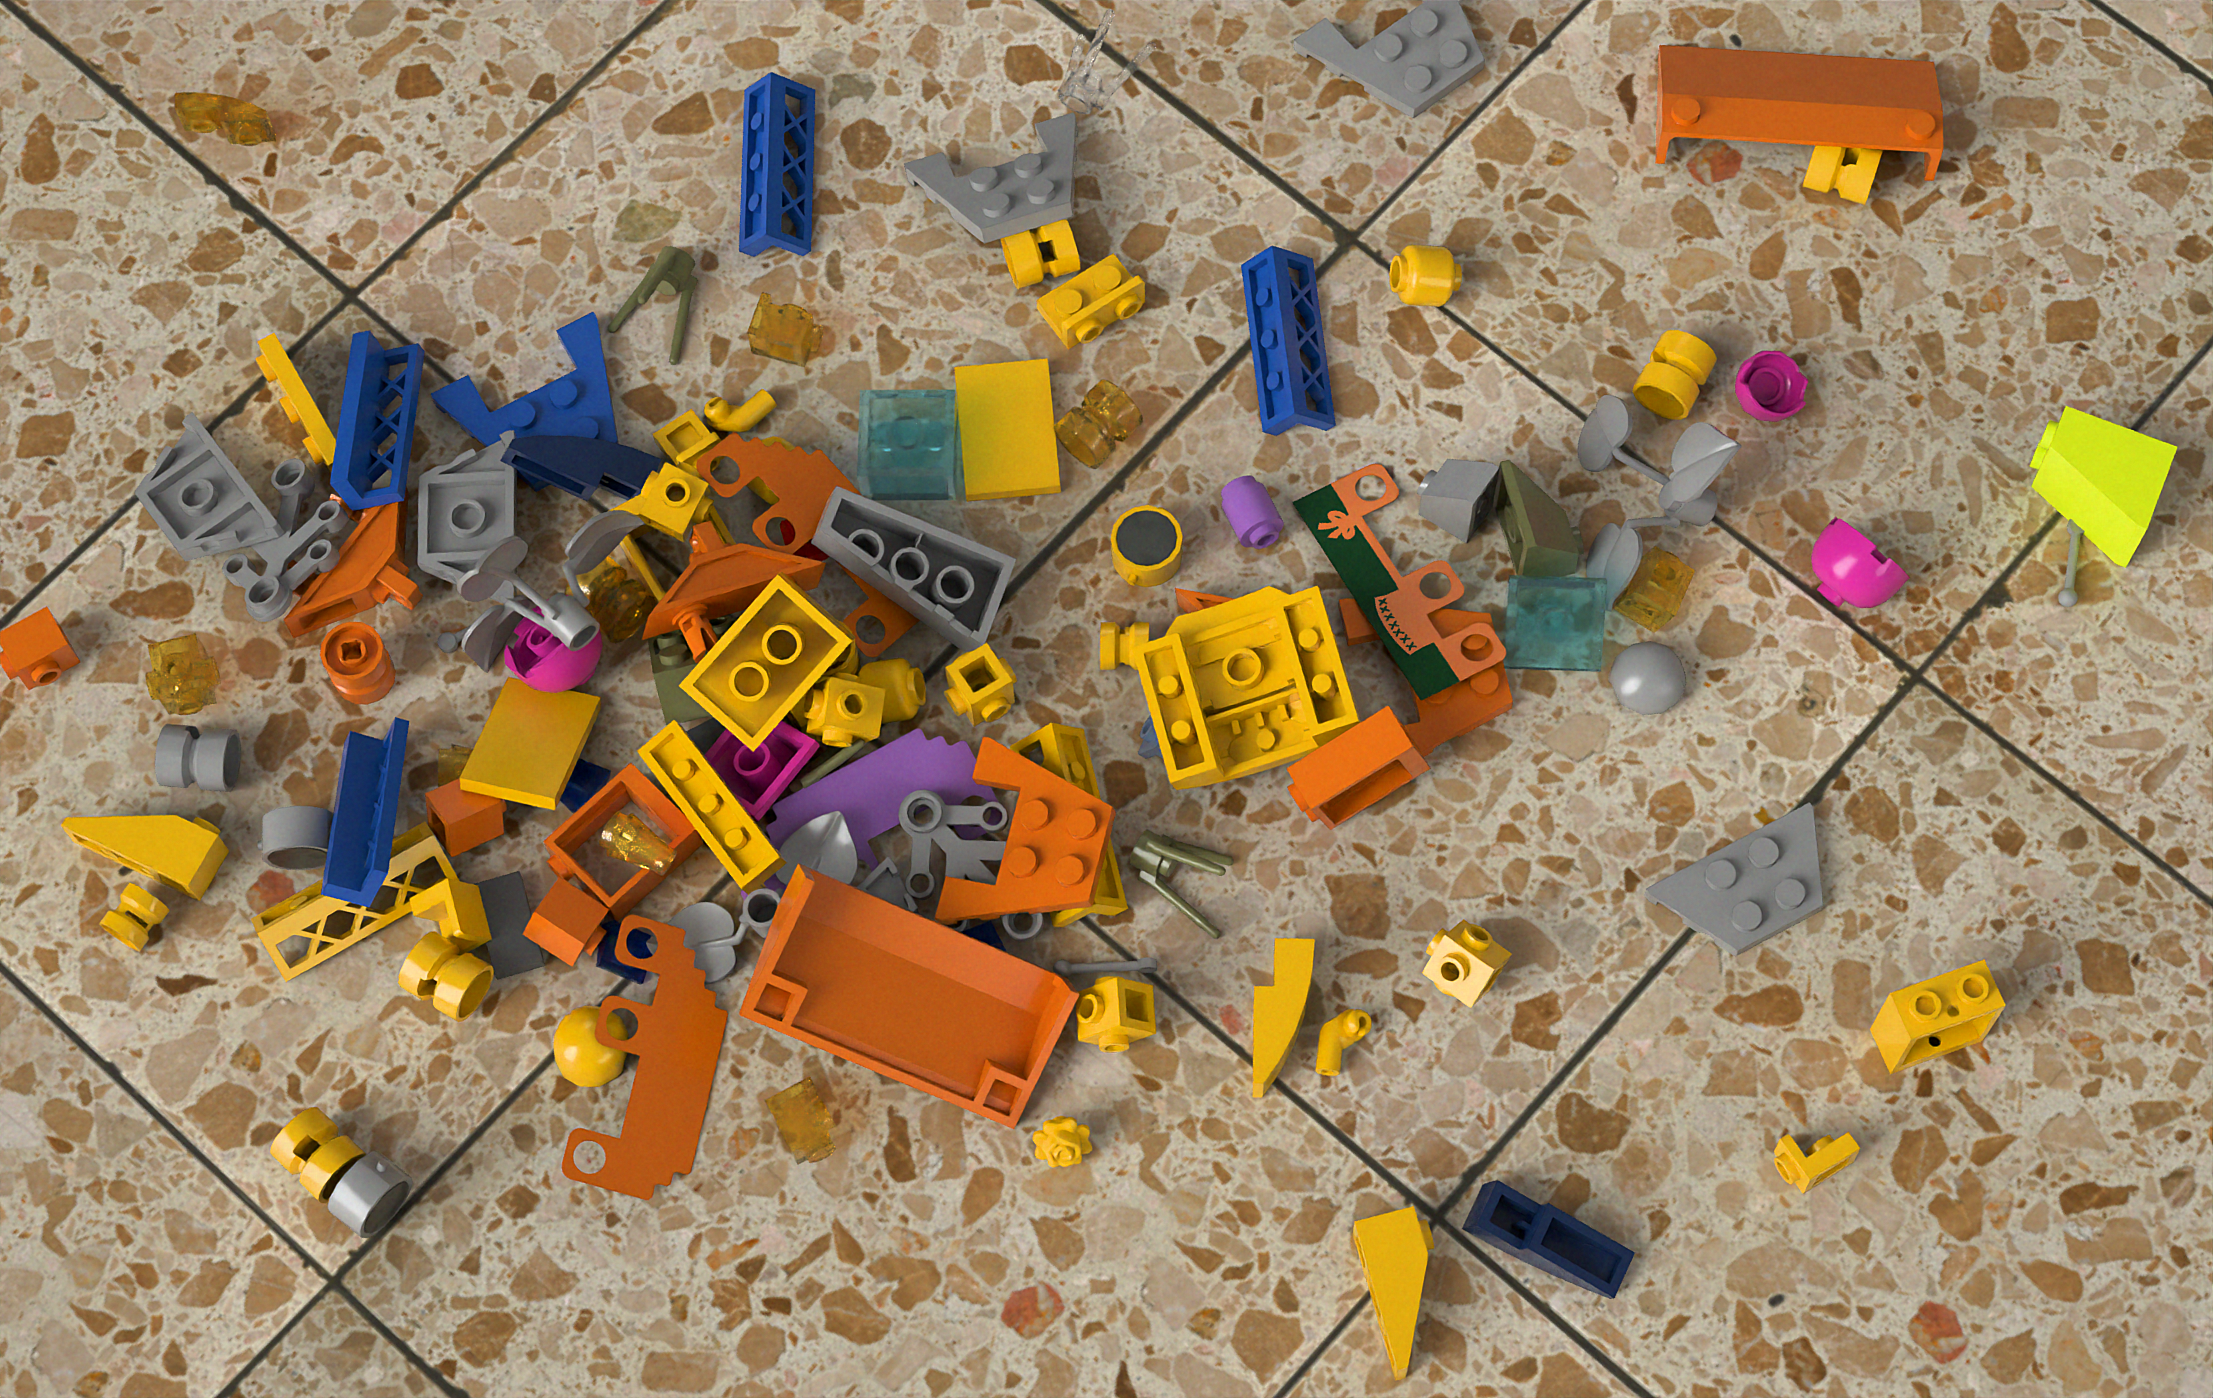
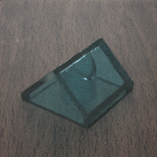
[1503,575,1607,672]

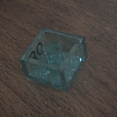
[857,390,958,500]

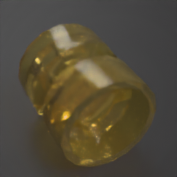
[1054,379,1143,469]
[564,555,656,644]

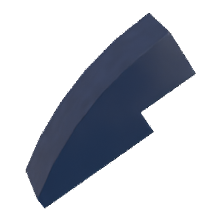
[500,435,662,501]
[1462,1180,1635,1299]

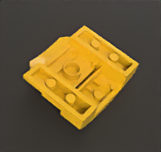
[1132,585,1362,790]

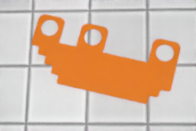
[696,432,920,658]
[561,915,728,1200]

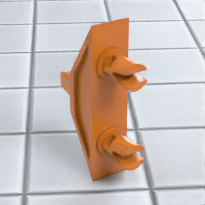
[284,485,423,638]
[642,521,826,664]

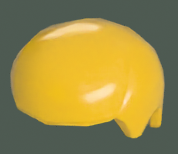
[553,1005,629,1087]

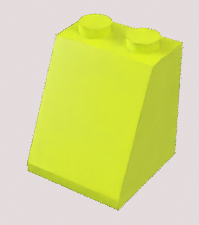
[2029,406,2177,568]

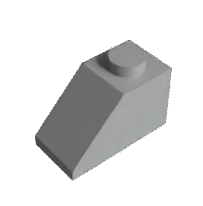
[1417,459,1499,544]

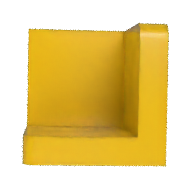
[409,878,492,955]

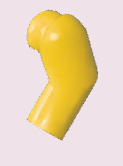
[704,389,777,432]
[1315,1009,1372,1076]

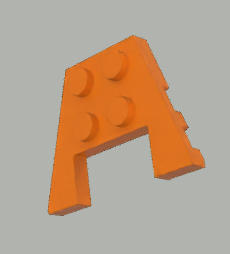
[1338,598,1513,757]
[935,737,1116,925]

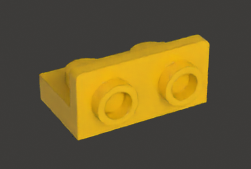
[1036,253,1145,350]

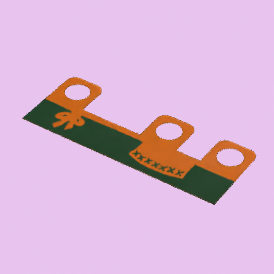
[1292,464,1506,701]

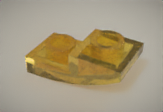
[174,92,276,146]

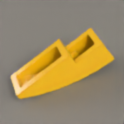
[1253,938,1315,1097]

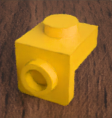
[652,409,725,473]

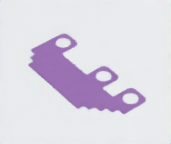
[741,728,1002,939]

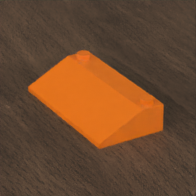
[1655,45,1943,181]
[739,863,1080,1129]

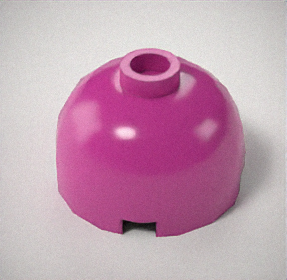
[1811,516,1910,608]
[504,595,603,693]

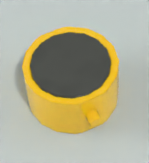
[1110,505,1183,587]

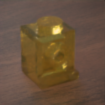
[747,292,824,367]
[1613,546,1695,633]
[765,1076,836,1165]

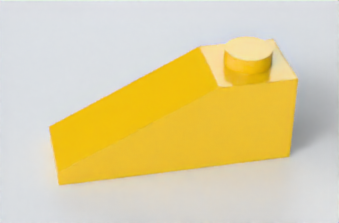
[61,815,229,901]
[1352,1206,1434,1381]

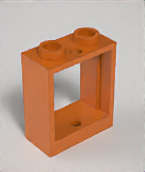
[1286,705,1431,830]
[543,762,703,923]

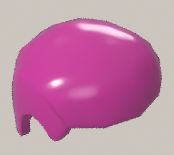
[1735,350,1808,422]

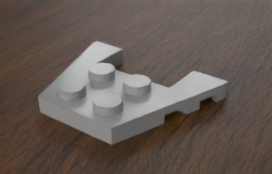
[1294,0,1485,118]
[904,112,1078,243]

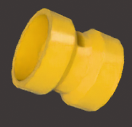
[1100,622,1149,670]
[99,882,170,952]

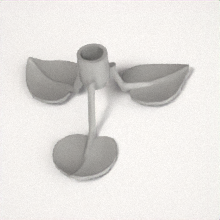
[1578,395,1742,612]
[457,510,645,673]
[646,811,859,984]

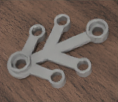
[222,458,348,622]
[898,790,1043,942]

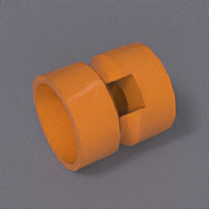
[320,621,396,705]

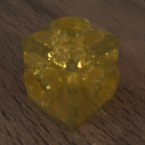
[145,633,221,715]

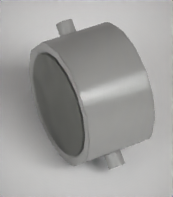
[257,806,333,870]
[327,1151,413,1238]

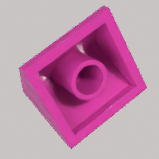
[704,720,820,822]

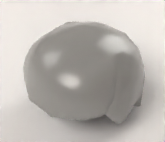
[1608,641,1686,715]

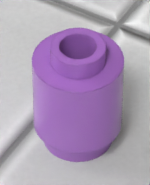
[1221,475,1284,549]

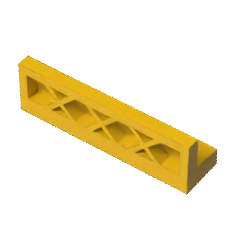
[637,720,787,895]
[1010,723,1128,928]
[251,821,460,982]

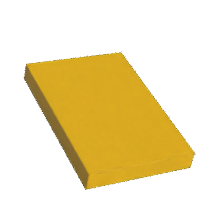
[954,358,1061,502]
[460,677,601,810]

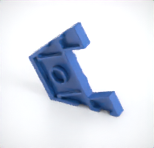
[431,312,619,492]

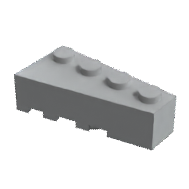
[811,486,1016,653]

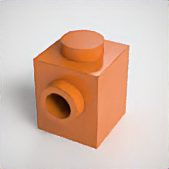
[0,606,80,690]
[425,778,507,857]
[522,877,610,967]

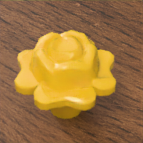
[1033,1116,1092,1167]

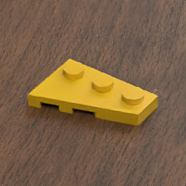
[255,333,336,472]

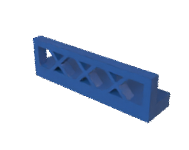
[739,72,815,257]
[1241,245,1336,436]
[330,330,425,511]
[321,717,409,907]

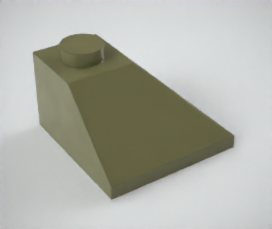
[1493,460,1584,586]

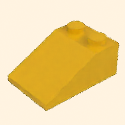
[679,572,856,752]

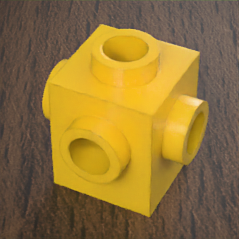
[639,462,714,543]
[944,643,1017,727]
[804,673,886,747]
[1422,919,1512,1008]
[1076,976,1156,1053]

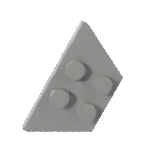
[134,412,285,561]
[417,430,517,604]
[1644,802,1823,957]

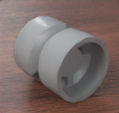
[155,724,241,792]

